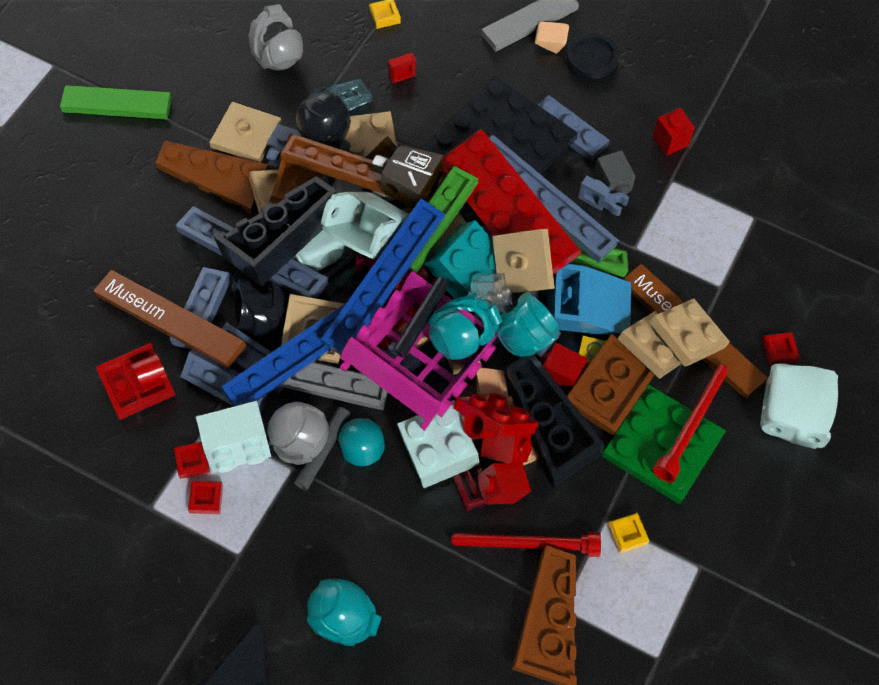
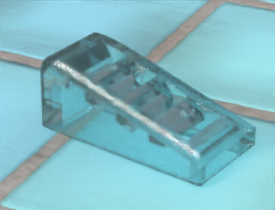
[314,79,373,111]

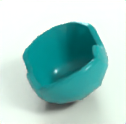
[338,418,385,466]

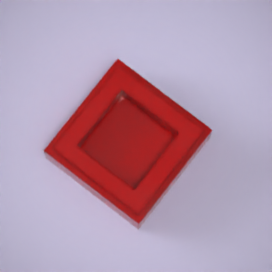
[388,53,416,84]
[762,332,800,366]
[174,442,210,479]
[188,481,223,514]

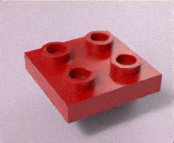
[96,343,175,420]
[453,393,539,439]

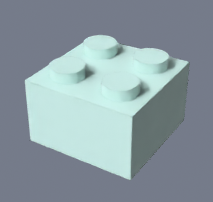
[398,400,480,488]
[196,401,271,473]

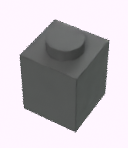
[594,151,636,194]

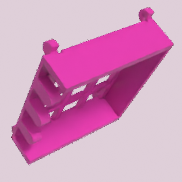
[340,271,497,431]

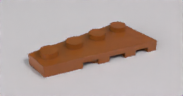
[155,141,269,215]
[512,545,577,685]

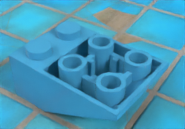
[546,264,631,337]

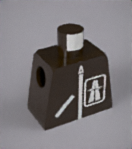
[371,146,443,209]

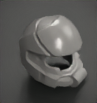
[248,4,303,71]
[267,402,329,465]

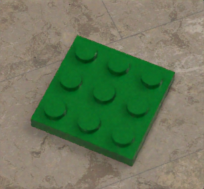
[602,384,726,505]

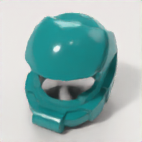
[496,290,560,357]
[427,295,503,360]
[307,579,381,646]

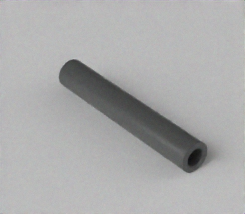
[294,407,351,491]

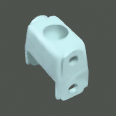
[321,192,409,259]
[292,230,354,272]
[760,363,838,449]

